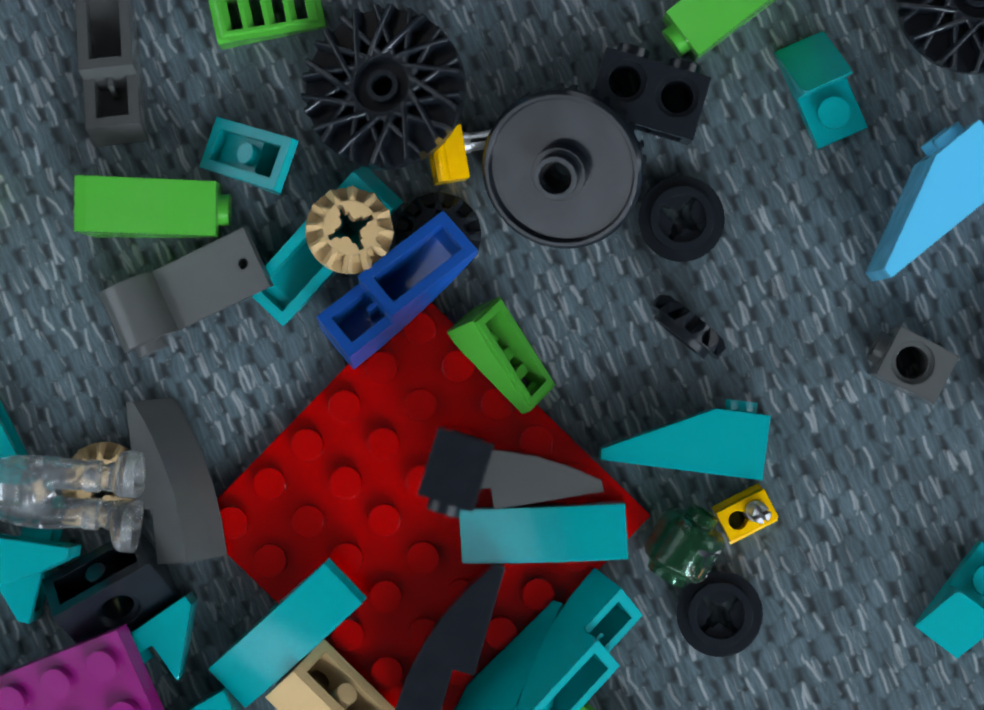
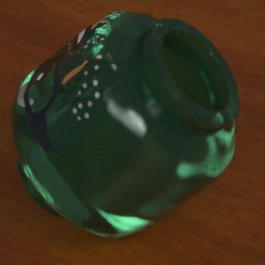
[645,504,725,588]

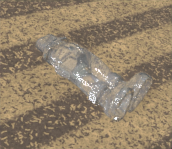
[0,450,146,553]

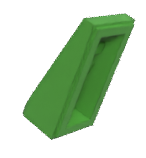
[208,0,327,50]
[447,296,555,415]

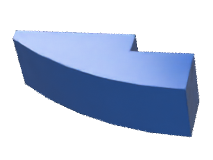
[316,210,478,370]

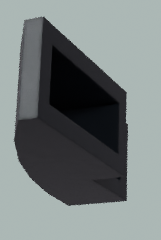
[395,563,505,710]

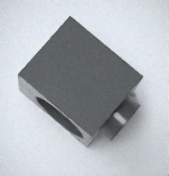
[866,326,959,404]

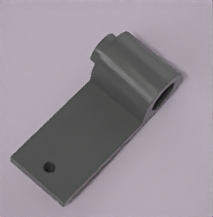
[98,227,274,359]

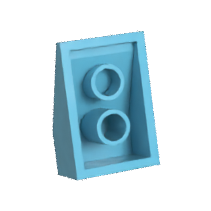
[865,120,984,282]

